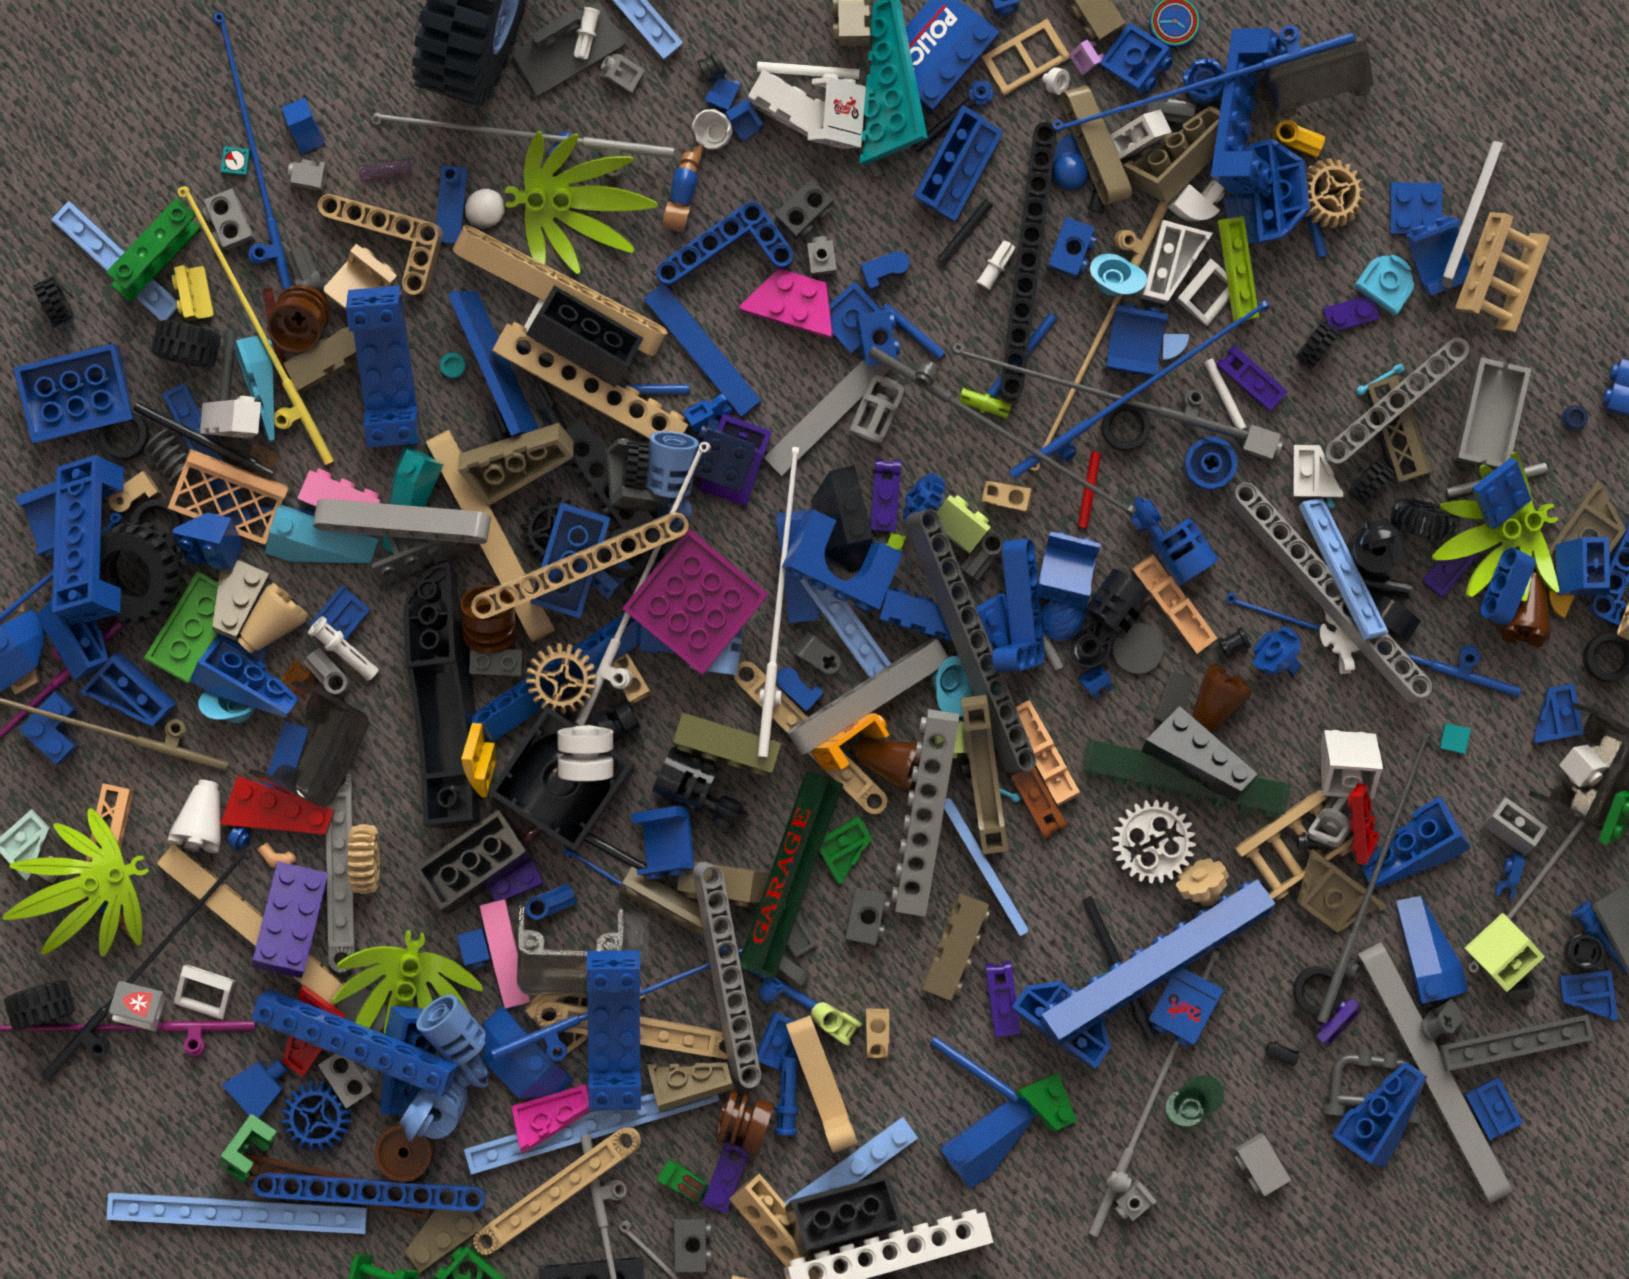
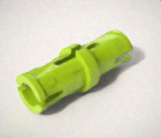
[959,388,1012,419]

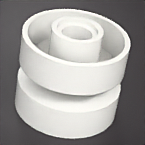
[558,725,613,781]

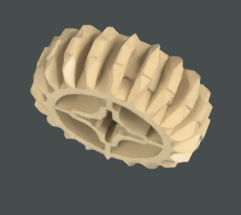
[1305,159,1366,228]
[526,643,597,714]
[347,824,380,894]

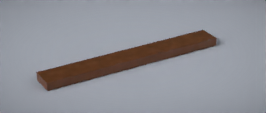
[226,1152,431,1220]

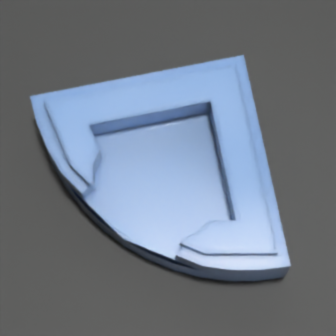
[1162,334,1189,360]

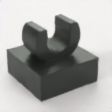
[1505,976,1535,1006]

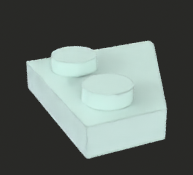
[0,809,50,880]

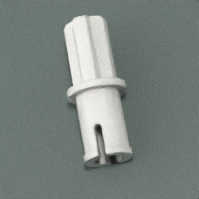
[573,7,600,60]
[976,241,1016,291]

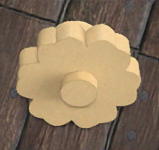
[1176,859,1229,906]

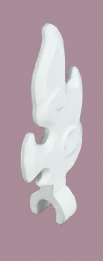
[1320,588,1360,674]

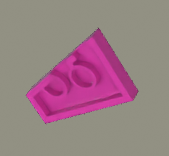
[511,1084,591,1154]

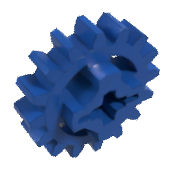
[903,473,946,521]

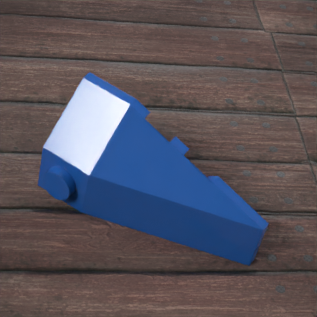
[1361,796,1471,889]

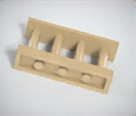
[1455,212,1550,332]
[1233,790,1354,901]

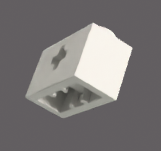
[1110,109,1172,159]

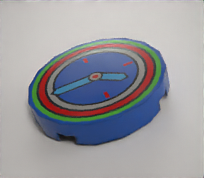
[1149,0,1201,48]

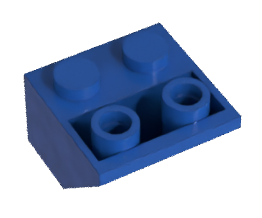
[172,513,243,570]
[1556,537,1610,596]

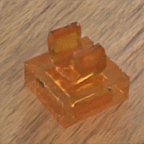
[280,659,315,693]

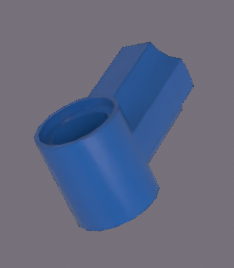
[525,882,577,920]

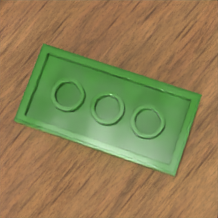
[144,571,220,685]

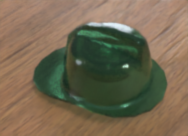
[1166,1075,1224,1126]

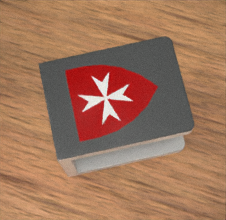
[109,981,165,1032]

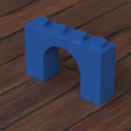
[782,510,903,613]

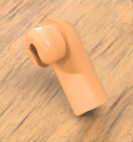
[257,842,296,868]

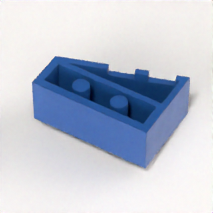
[79,652,178,727]

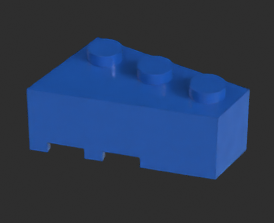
[36,601,108,681]

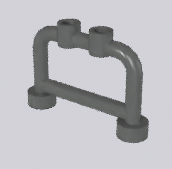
[1323,1049,1422,1123]

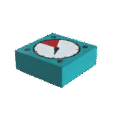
[221,146,251,176]

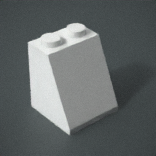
[1320,730,1383,799]

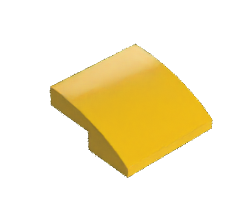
[461,723,497,798]

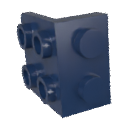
[694,418,755,490]

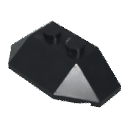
[811,465,874,571]

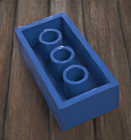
[530,502,610,618]

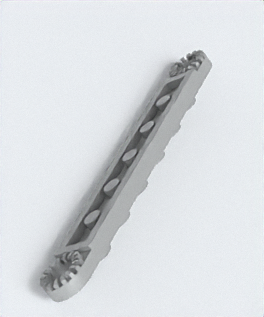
[325,766,355,973]

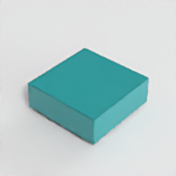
[1439,723,1471,754]

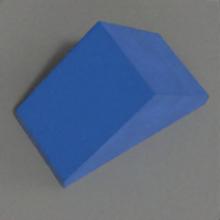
[282,98,326,155]

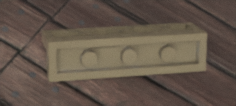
[1368,375,1432,482]
[618,867,720,939]

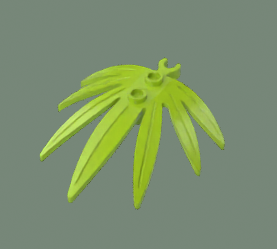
[505,131,658,274]
[1432,452,1559,601]
[2,808,150,957]
[332,930,483,1059]

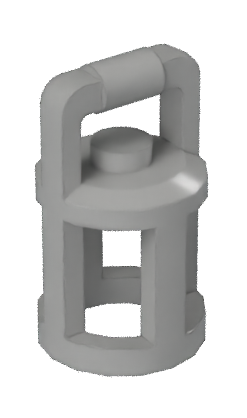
[849,375,904,444]
[1308,796,1352,848]

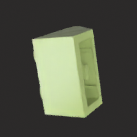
[937,495,990,554]
[1465,913,1545,992]

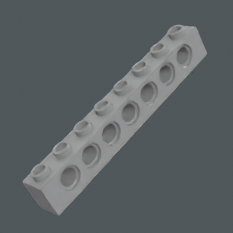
[891,709,959,917]

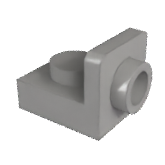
[599,54,645,92]

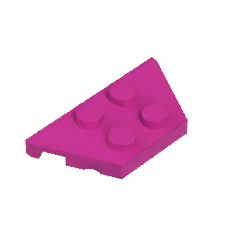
[739,268,833,339]

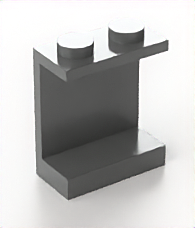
[606,438,669,513]

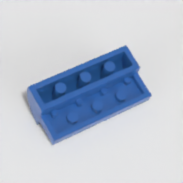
[912,105,1004,222]

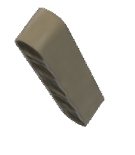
[1060,85,1132,205]

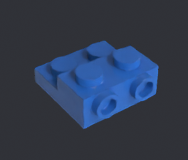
[1099,23,1174,96]

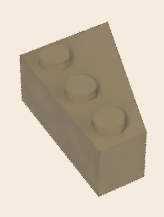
[677,861,770,907]

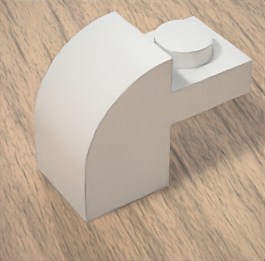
[1166,179,1225,222]

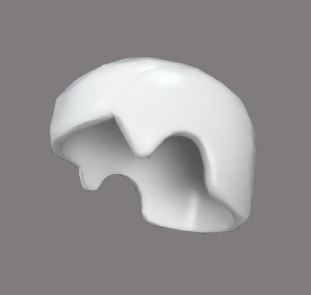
[692,109,733,150]
[464,189,505,229]

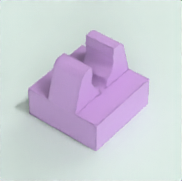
[1069,40,1104,76]

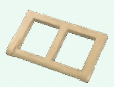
[981,18,1070,96]

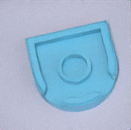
[1353,255,1414,316]

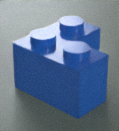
[19,692,79,765]

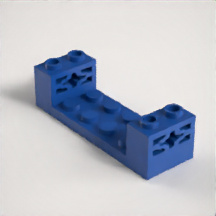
[1211,28,1287,193]
[346,285,420,448]
[52,455,124,624]
[587,950,641,1111]

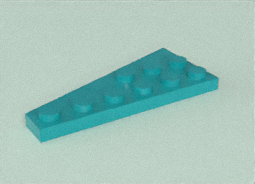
[859,0,928,165]

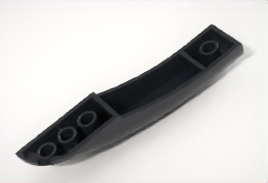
[404,561,482,829]

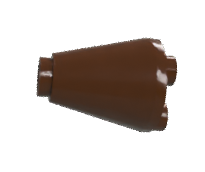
[1498,572,1551,647]
[1192,663,1252,734]
[855,739,928,793]

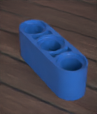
[1480,547,1535,625]

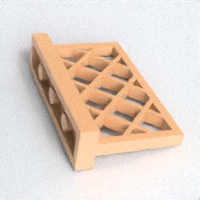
[168,449,288,545]

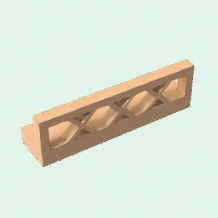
[86,783,134,862]

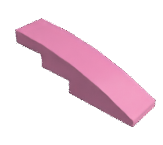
[480,900,531,1009]

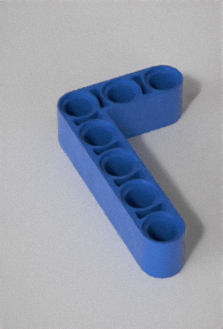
[657,202,793,286]
[1588,519,1629,628]
[992,539,1045,672]

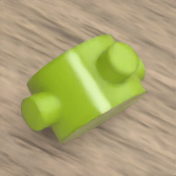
[886,532,907,552]

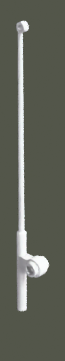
[575,442,711,726]
[758,447,799,757]

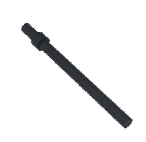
[134,402,275,480]
[1082,896,1156,1041]

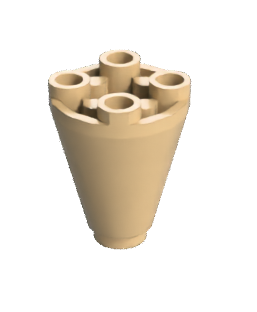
[237,583,309,654]

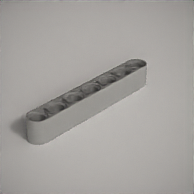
[1325,338,1469,464]
[313,499,491,544]
[787,637,949,755]

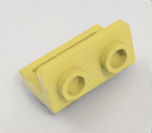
[172,265,214,321]

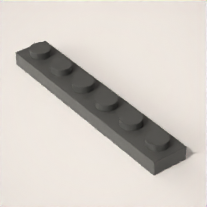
[1439,1014,1595,1071]

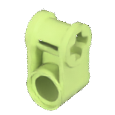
[811,1002,862,1046]

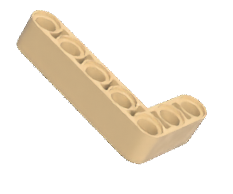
[318,194,443,296]
[786,1015,857,1153]

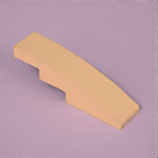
[1132,554,1217,654]
[1016,700,1080,806]

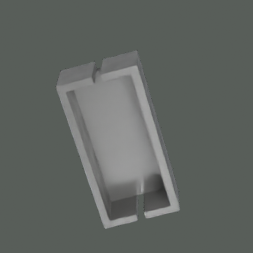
[1453,357,1531,470]

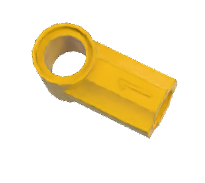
[1272,120,1325,158]

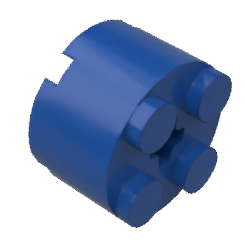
[1183,437,1238,491]

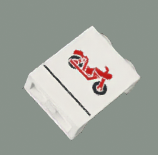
[807,74,866,149]

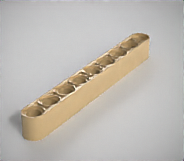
[453,226,667,356]
[426,429,556,642]
[471,512,689,619]
[157,844,345,1007]

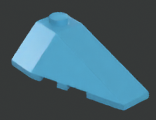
[233,335,275,443]
[265,505,379,563]

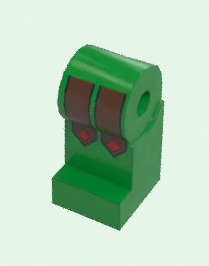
[657,1158,709,1203]

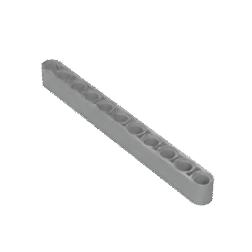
[1229,482,1432,703]
[1357,942,1512,1204]

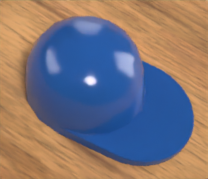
[1052,135,1090,191]

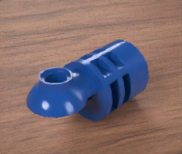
[1129,495,1219,586]

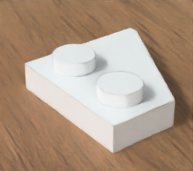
[1293,445,1343,498]

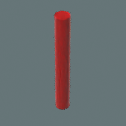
[1077,451,1101,529]

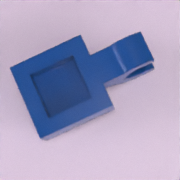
[683,394,732,433]
[1495,851,1525,899]

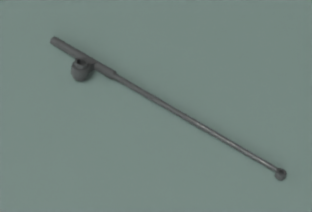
[952,343,1248,441]
[869,346,1136,516]
[1317,733,1432,1024]

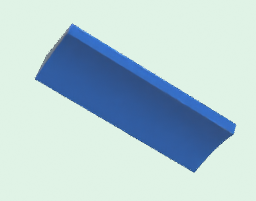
[448,290,539,437]

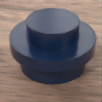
[1561,405,1588,431]

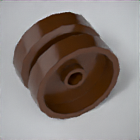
[374,1123,435,1182]

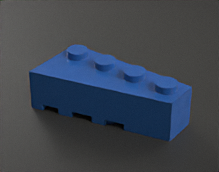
[879,587,972,644]

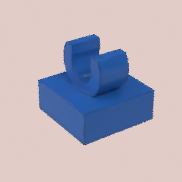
[1078,665,1112,699]

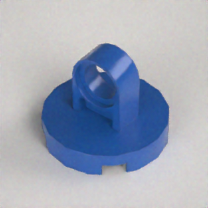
[1253,626,1302,676]

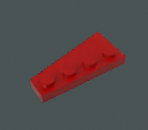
[220,776,335,834]

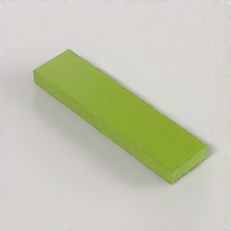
[1218,216,1259,322]

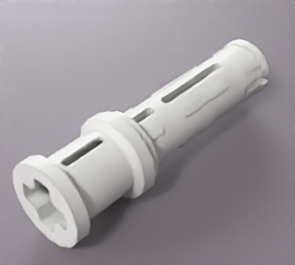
[308,616,378,681]

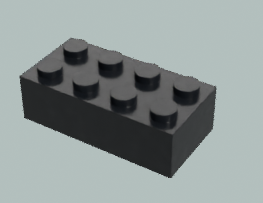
[525,285,643,387]
[414,809,533,915]
[785,1174,904,1257]

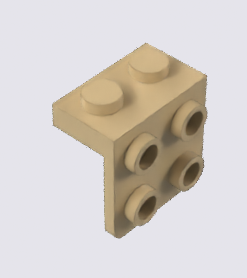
[323,244,397,310]

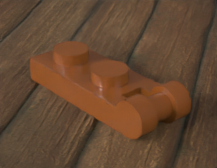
[1010,766,1068,840]

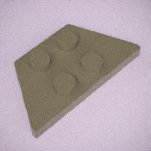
[1548,481,1626,566]
[1297,849,1387,932]

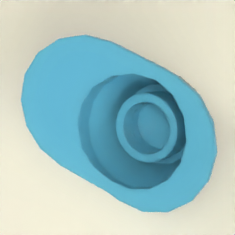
[1090,253,1147,296]
[932,656,973,717]
[198,691,255,723]

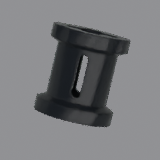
[1218,627,1251,659]

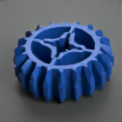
[282,1081,352,1151]

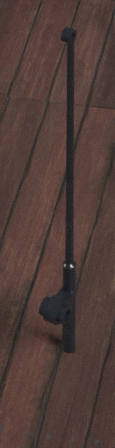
[41,849,253,1081]

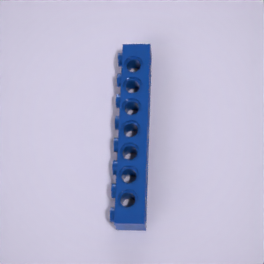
[251,989,458,1096]

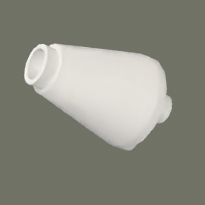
[168,780,221,854]

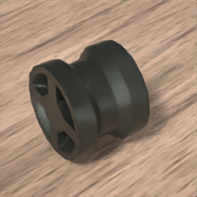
[697,51,727,83]

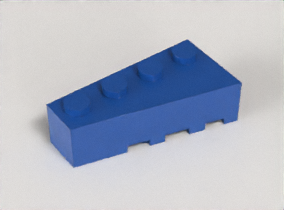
[776,510,822,623]

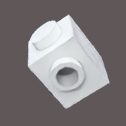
[1559,744,1608,787]

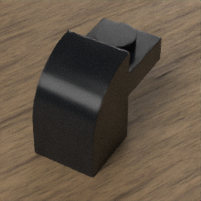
[1369,590,1421,643]

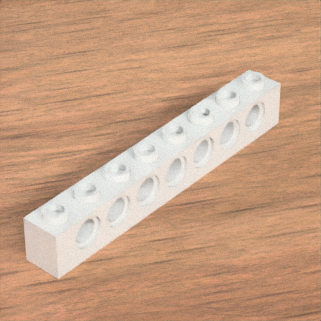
[783,1209,993,1279]

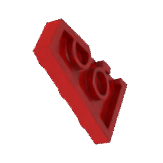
[1348,783,1379,864]
[283,985,346,1077]

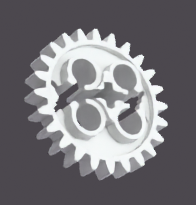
[1111,800,1196,883]

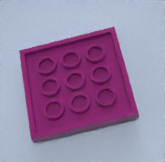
[622,528,769,675]

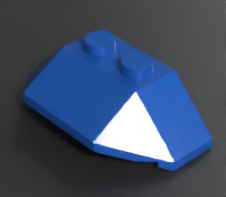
[1249,138,1310,243]
[0,610,47,693]
[1011,981,1111,1069]
[482,1005,574,1098]

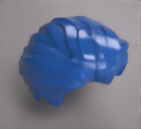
[1183,58,1226,104]
[1041,600,1086,641]

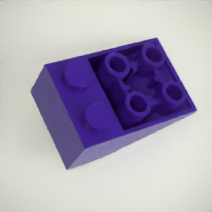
[698,414,772,506]

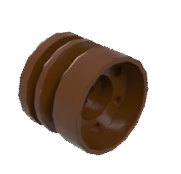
[267,285,329,353]
[460,585,517,653]
[716,1091,774,1155]

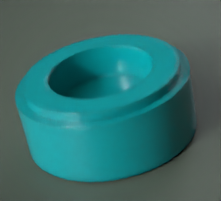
[440,352,466,379]

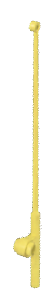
[178,186,334,465]

